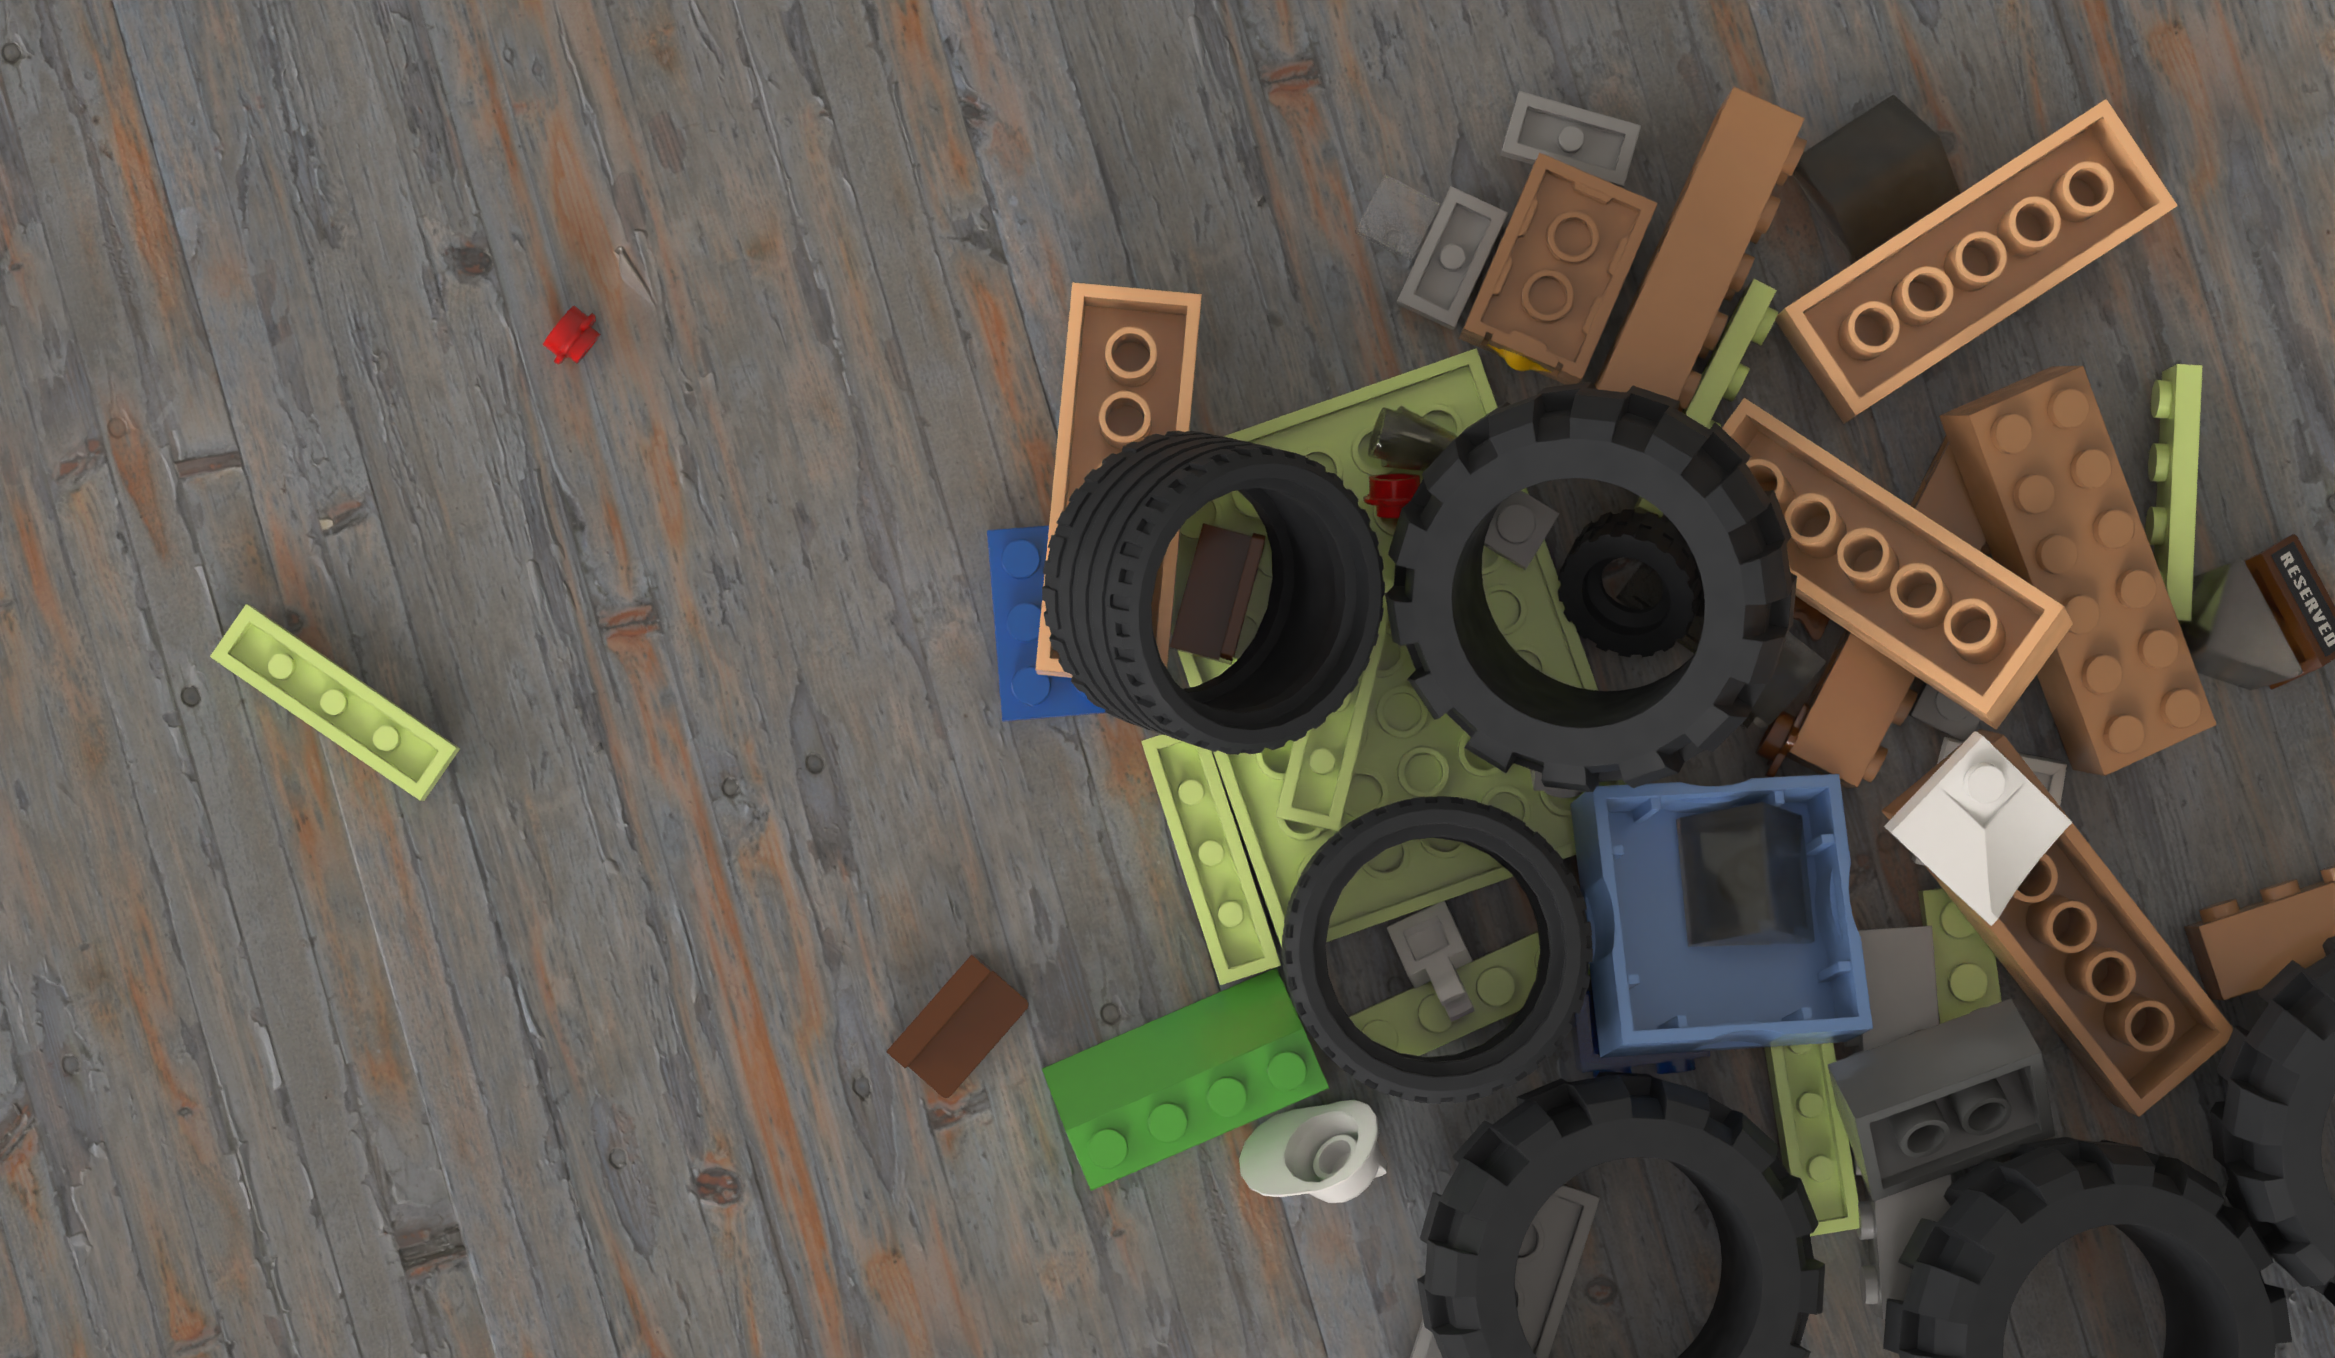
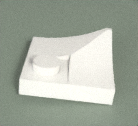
[1884,731,2072,926]

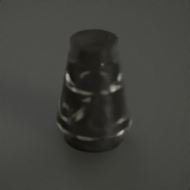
[1368,406,1458,471]

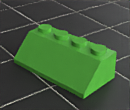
[1042,968,1329,1191]

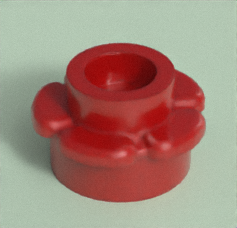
[543,305,601,365]
[1363,473,1420,518]

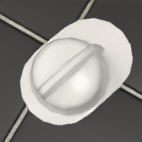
[1239,1100,1387,1203]

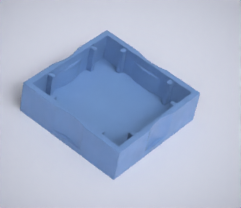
[1570,774,1873,1058]

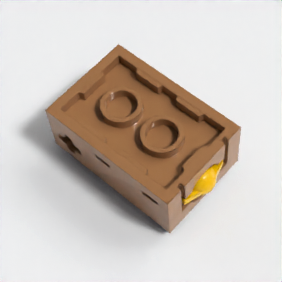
[1458,153,1658,385]

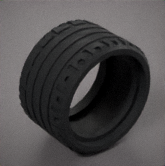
[1042,431,1385,755]
[1282,796,1593,1104]

